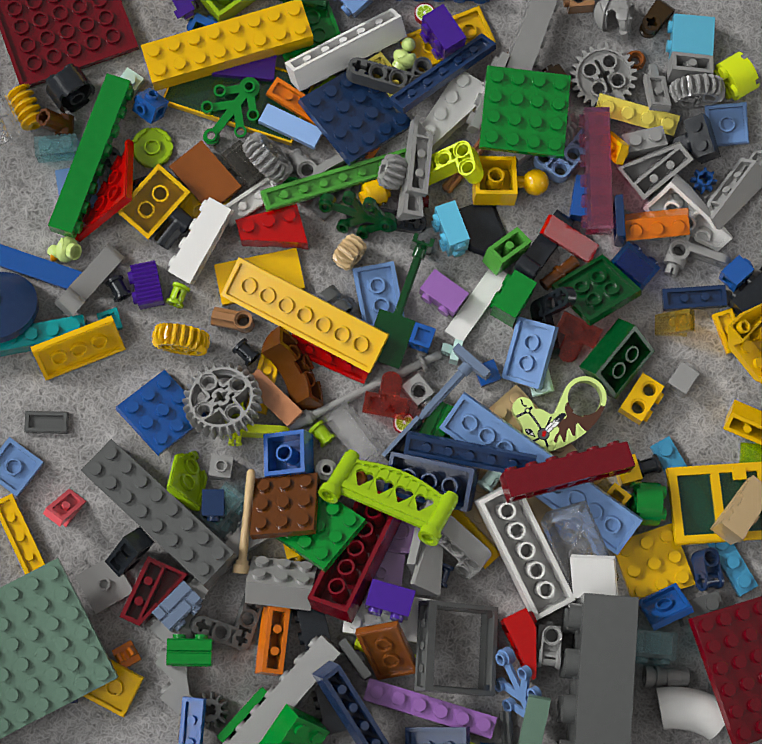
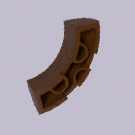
[261,326,324,410]

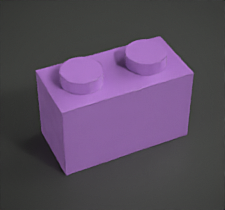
[419,269,469,318]

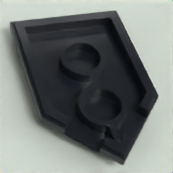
[459,204,507,257]

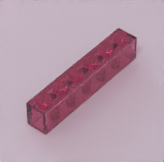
[579,107,613,235]

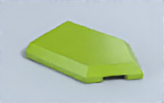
[167,451,208,511]

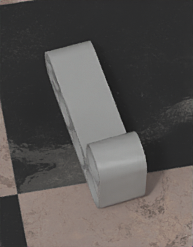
[54,243,124,317]
[418,500,491,580]

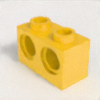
[618,373,665,425]

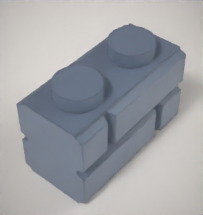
[152,581,203,632]

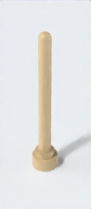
[232,469,255,575]

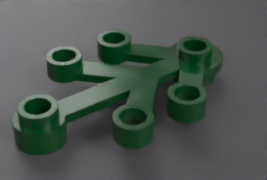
[318,191,398,239]

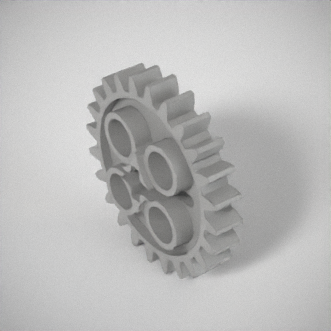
[570,43,637,109]

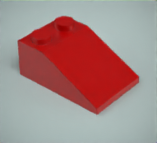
[499,608,537,681]

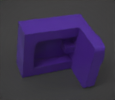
[172,0,200,20]

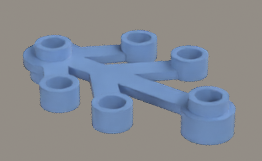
[495,647,542,718]

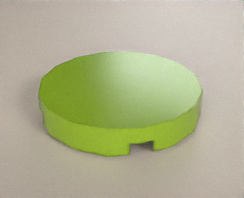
[133,127,173,168]

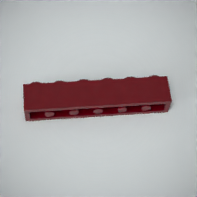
[499,440,636,503]

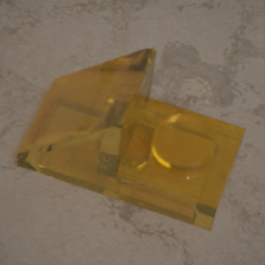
[655,308,695,337]

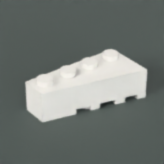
[422,72,485,153]

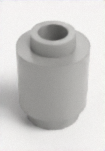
[314,459,336,484]

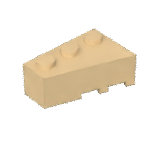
[710,475,762,545]

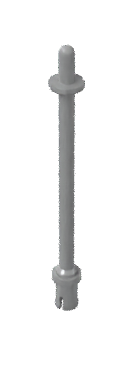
[289,351,442,431]

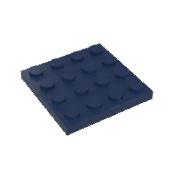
[298,69,411,166]

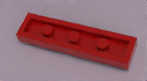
[292,333,369,384]

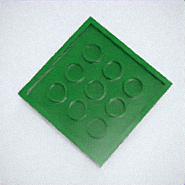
[479,65,571,159]

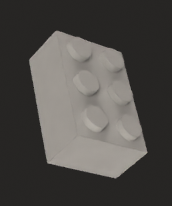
[245,556,318,611]

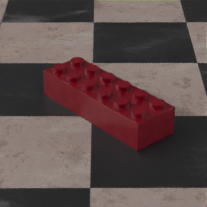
[307,491,403,623]

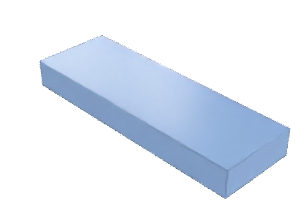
[258,104,323,149]

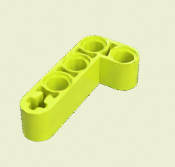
[429,141,484,186]

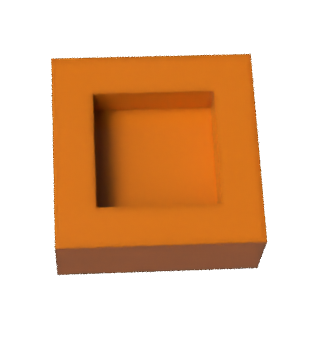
[112,640,142,668]

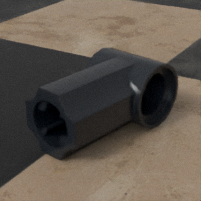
[154,206,194,250]

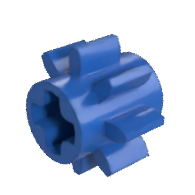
[690,167,717,195]

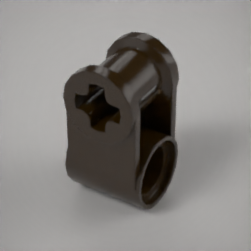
[639,0,675,39]

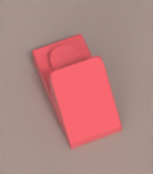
[43,488,86,527]

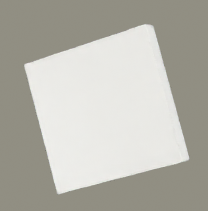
[570,554,618,598]

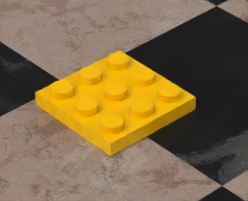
[615,523,695,600]

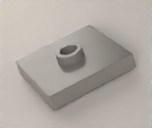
[75,558,133,615]

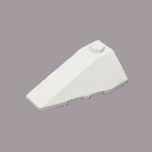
[643,173,733,252]

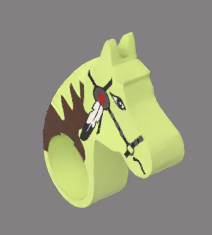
[511,376,607,452]

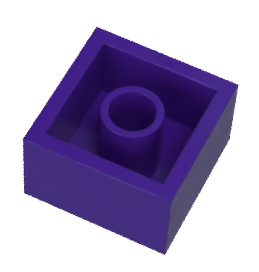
[420,4,466,61]
[365,578,416,623]

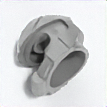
[594,0,635,41]

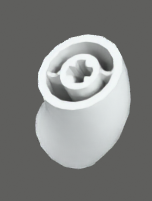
[656,686,725,740]

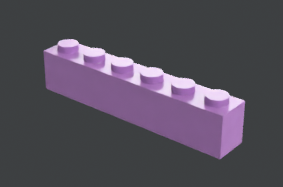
[363,678,497,740]

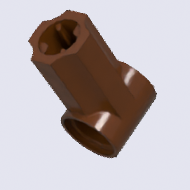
[36,108,75,139]

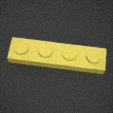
[594,93,680,136]

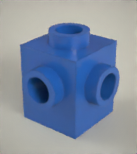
[132,87,169,124]

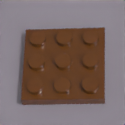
[250,472,320,540]

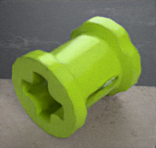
[165,282,191,309]
[308,420,336,448]

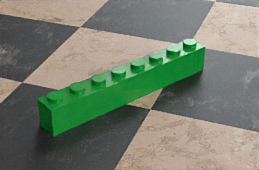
[48,73,134,239]

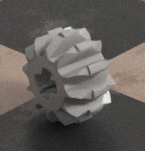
[377,154,408,190]

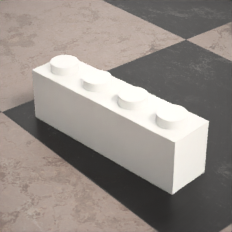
[168,197,235,285]

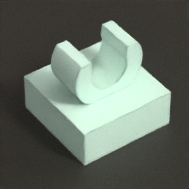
[441,339,463,365]

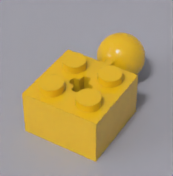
[471,156,549,206]

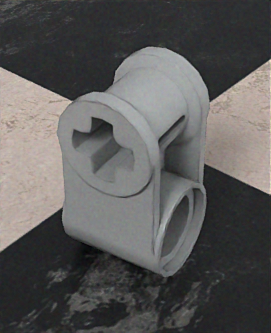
[537,626,562,669]

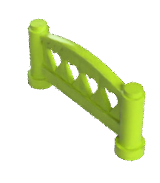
[318,449,458,546]

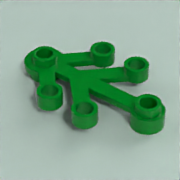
[201,77,260,146]

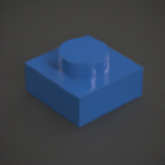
[476,359,501,387]

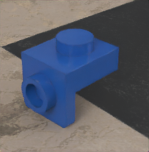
[187,13,218,31]

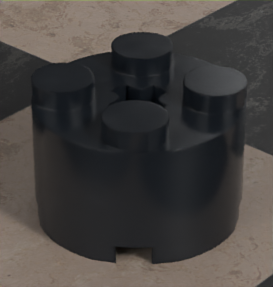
[46,63,95,113]

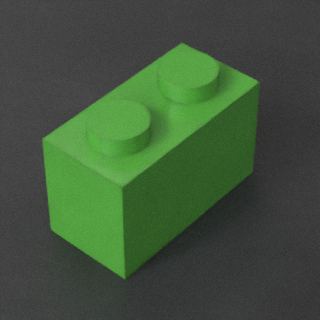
[482,227,532,276]

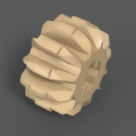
[332,234,367,271]

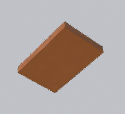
[169,140,242,204]
[355,620,416,680]

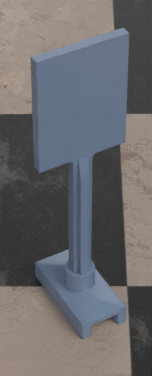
[382,343,491,461]

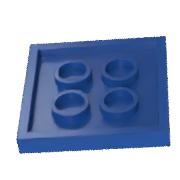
[115,369,207,456]

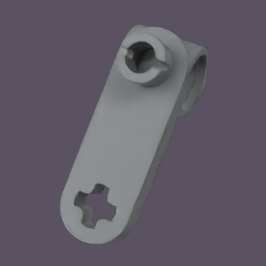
[289,148,347,179]
[663,234,732,278]

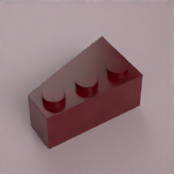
[119,556,190,628]

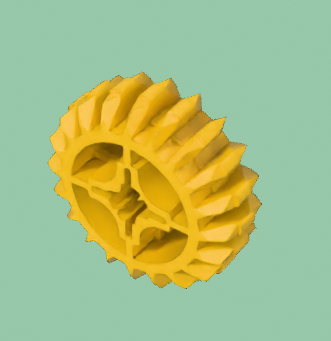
[152,323,210,356]

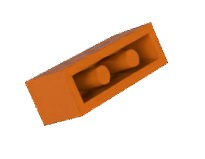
[625,208,690,241]
[255,606,291,676]

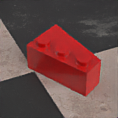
[235,204,308,249]

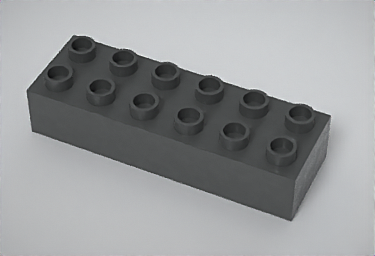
[555,593,639,744]

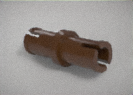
[539,255,580,291]

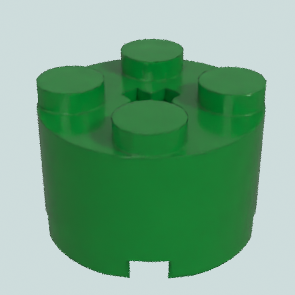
[627,481,667,526]

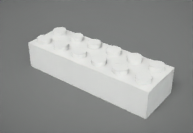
[474,486,575,620]

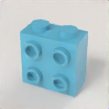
[666,14,715,59]
[431,200,470,257]

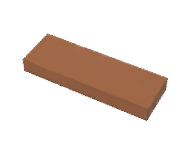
[253,369,304,428]

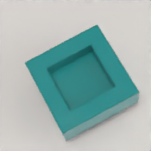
[96,307,123,330]

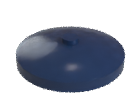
[0,272,39,343]

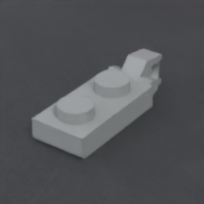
[643,64,671,112]

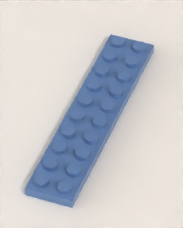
[439,392,643,555]

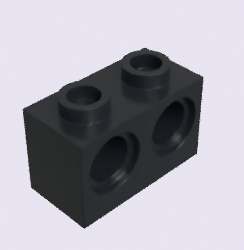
[105,526,154,577]

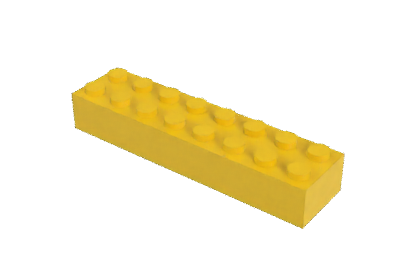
[141,0,313,91]

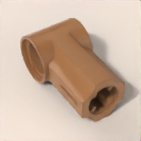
[211,307,255,333]

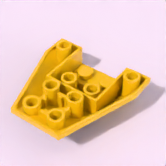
[727,303,762,383]

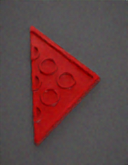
[75,139,134,242]

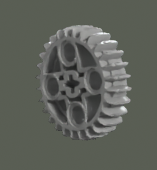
[182,362,263,441]

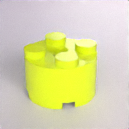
[713,52,760,100]

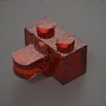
[557,311,604,363]
[362,371,411,422]

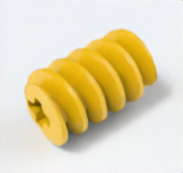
[7,84,41,131]

